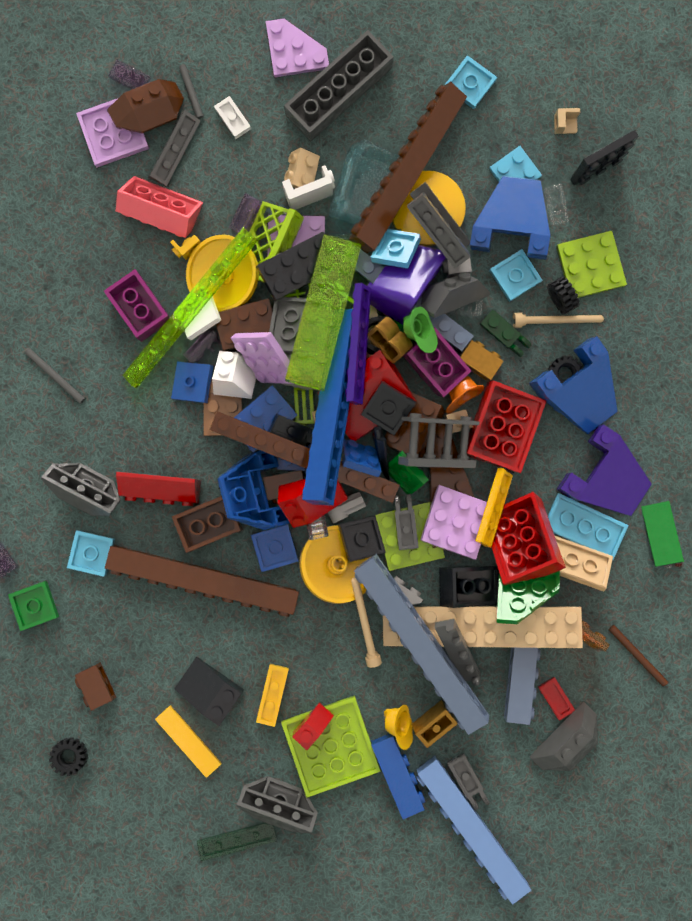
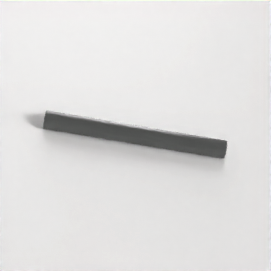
[25,348,85,404]

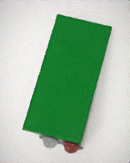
[641,501,684,569]

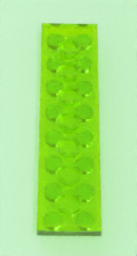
[285,234,362,391]

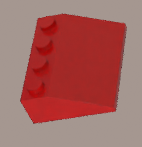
[318,350,416,441]
[467,380,546,473]
[492,492,566,585]

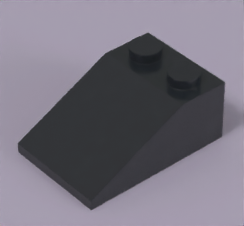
[439,566,499,608]
[175,657,244,726]

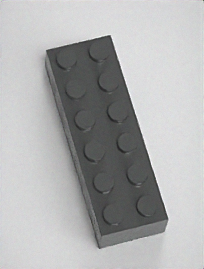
[284,30,394,142]

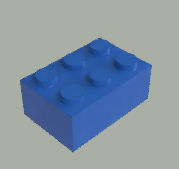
[233,385,297,453]

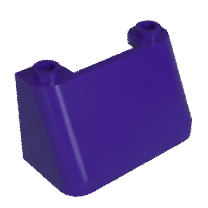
[368,245,446,325]

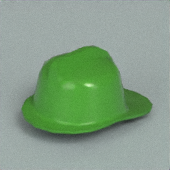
[403,307,438,353]

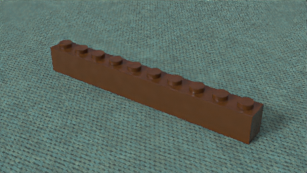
[349,81,467,253]
[209,411,400,503]
[104,545,300,617]

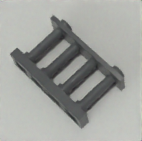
[407,182,471,269]
[398,413,480,468]

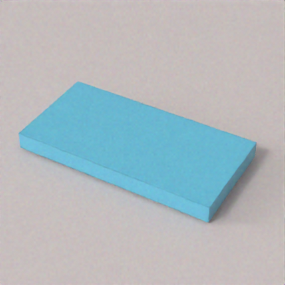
[548,493,629,560]

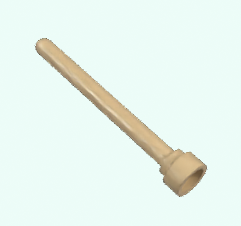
[513,313,604,328]
[351,577,382,668]

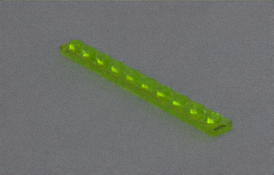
[123,227,258,388]

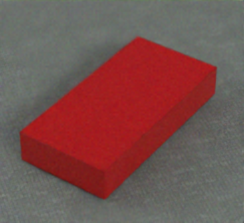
[538,677,575,721]

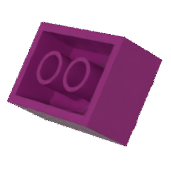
[104,269,172,342]
[403,327,471,397]

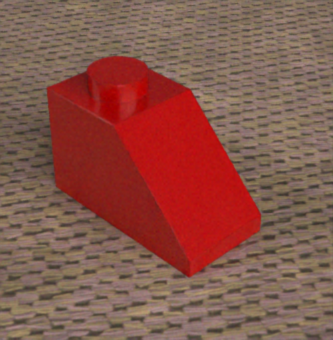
[292,702,334,750]

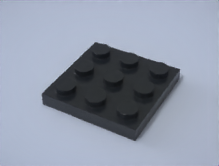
[570,130,639,185]

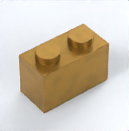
[460,340,504,382]
[411,700,458,748]

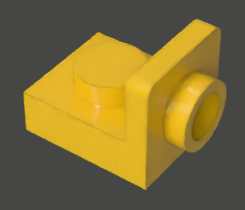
[170,235,201,260]

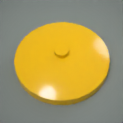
[392,171,466,246]
[186,235,259,312]
[300,525,371,604]

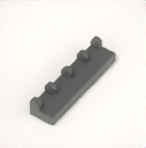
[148,110,201,187]
[435,619,481,686]

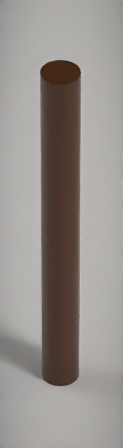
[608,625,668,687]

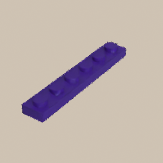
[345,283,371,405]

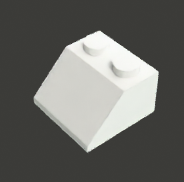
[212,351,256,399]

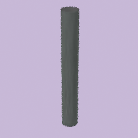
[179,64,204,119]

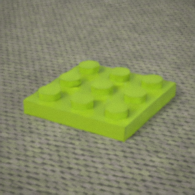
[556,231,627,298]
[375,502,445,571]

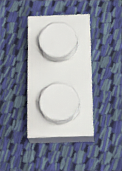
[214,96,251,139]

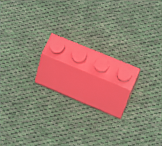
[115,176,203,238]

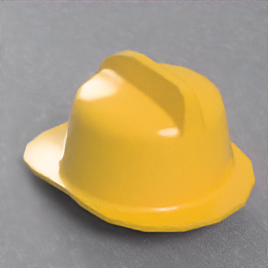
[384,705,413,750]

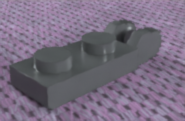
[394,494,418,550]
[447,753,490,811]

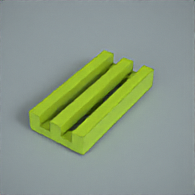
[294,387,314,424]

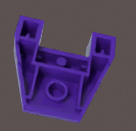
[557,424,652,516]

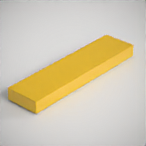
[475,468,513,548]
[155,705,222,778]

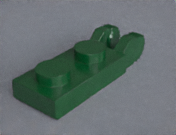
[480,309,532,357]

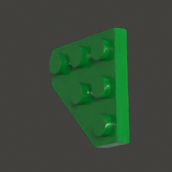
[497,571,560,625]

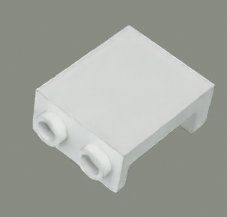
[282,166,335,210]

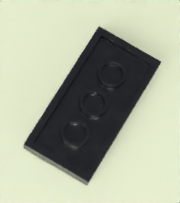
[256,232,342,301]

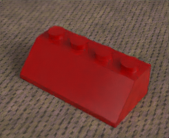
[116,472,201,506]

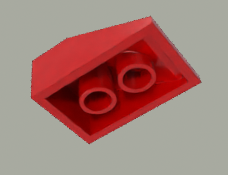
[278,479,348,528]

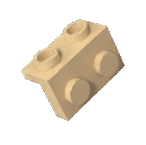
[284,148,320,188]

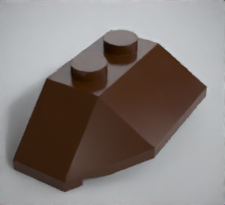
[107,79,184,134]

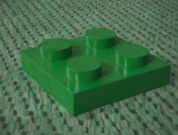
[388,451,429,494]
[8,581,59,631]

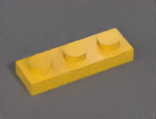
[256,664,289,727]

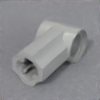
[328,492,366,524]

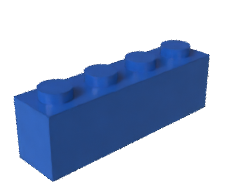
[371,734,426,819]

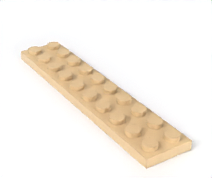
[383,606,583,648]

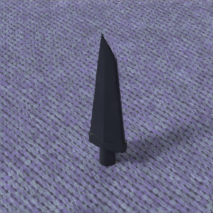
[372,426,389,480]

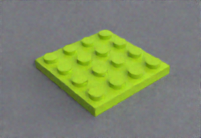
[281,695,381,797]

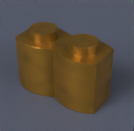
[368,316,413,363]

